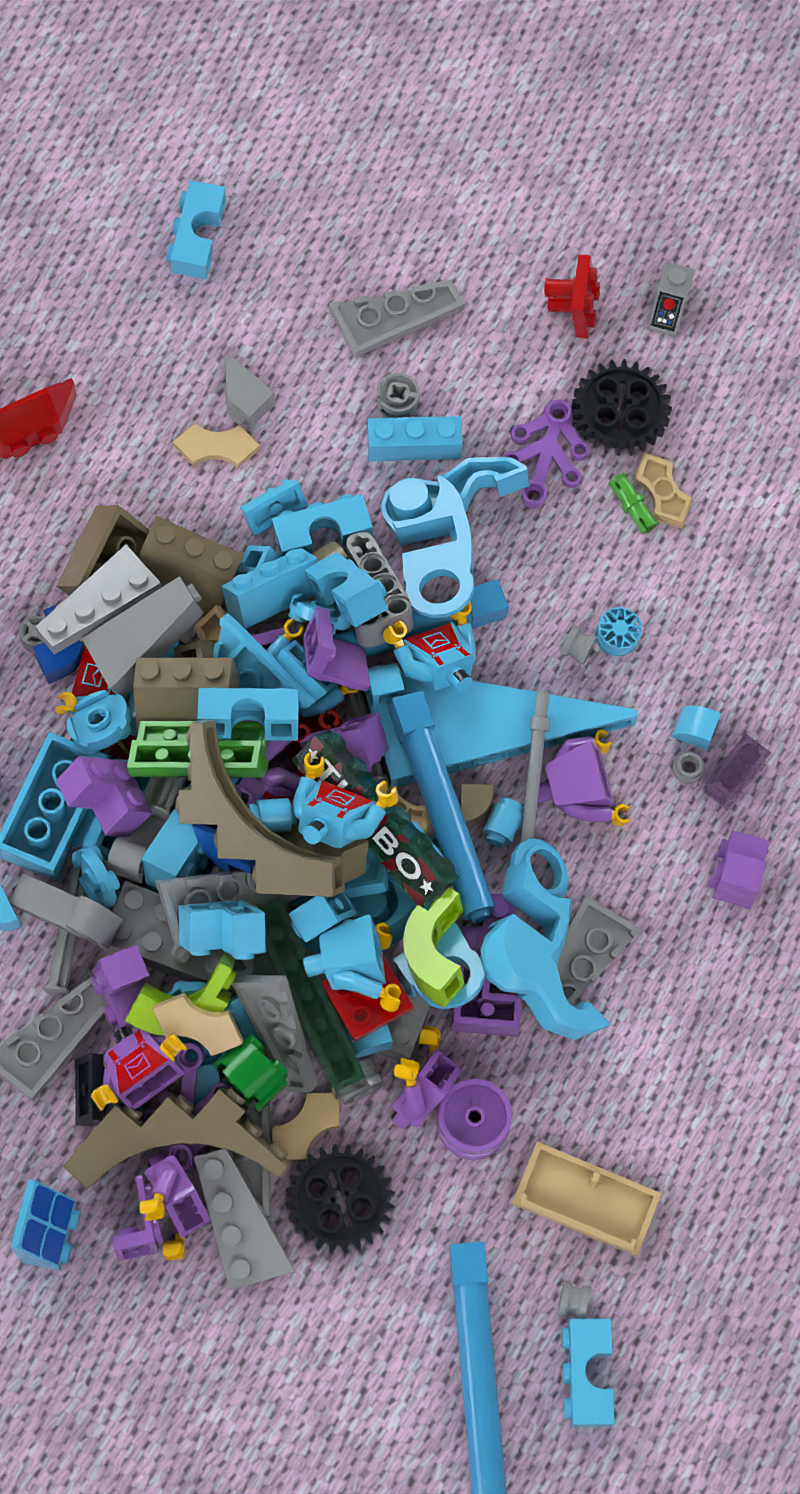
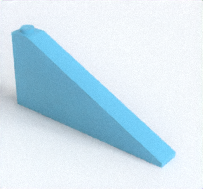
[361,666,638,787]

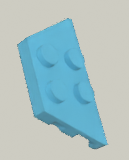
[213,613,317,710]

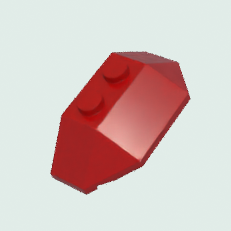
[0,378,77,459]

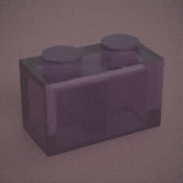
[702,733,771,811]

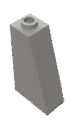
[81,576,203,697]

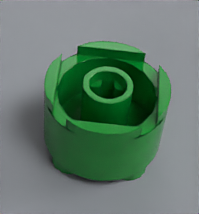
[212,1034,289,1113]

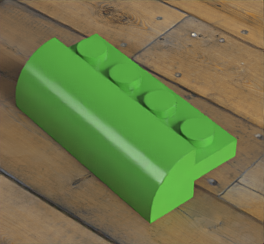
[127,721,269,778]

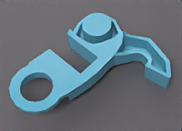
[381,457,529,618]
[348,833,485,1009]
[480,838,610,1040]

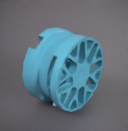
[595,607,642,656]

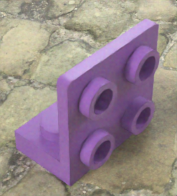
[303,607,370,691]
[111,1175,163,1261]

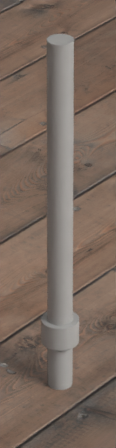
[520,691,550,863]

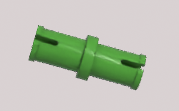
[608,472,659,535]

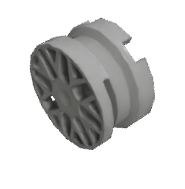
[377,373,419,418]
[332,1058,385,1105]

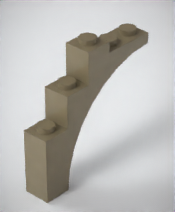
[176,719,345,897]
[62,1086,291,1189]

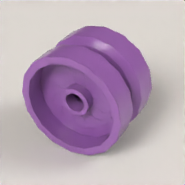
[436,1078,512,1161]

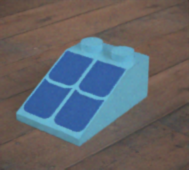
[11,1179,81,1271]

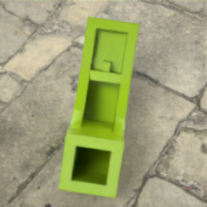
[403,887,465,1008]
[125,953,237,1036]

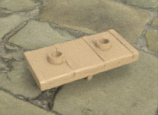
[511,1142,662,1257]

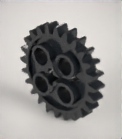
[571,359,672,456]
[285,1144,395,1256]

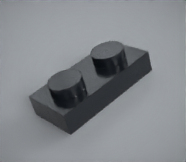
[75,1053,106,1126]

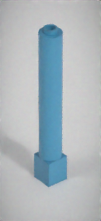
[302,579,509,658]
[389,690,495,923]
[449,1242,507,1494]

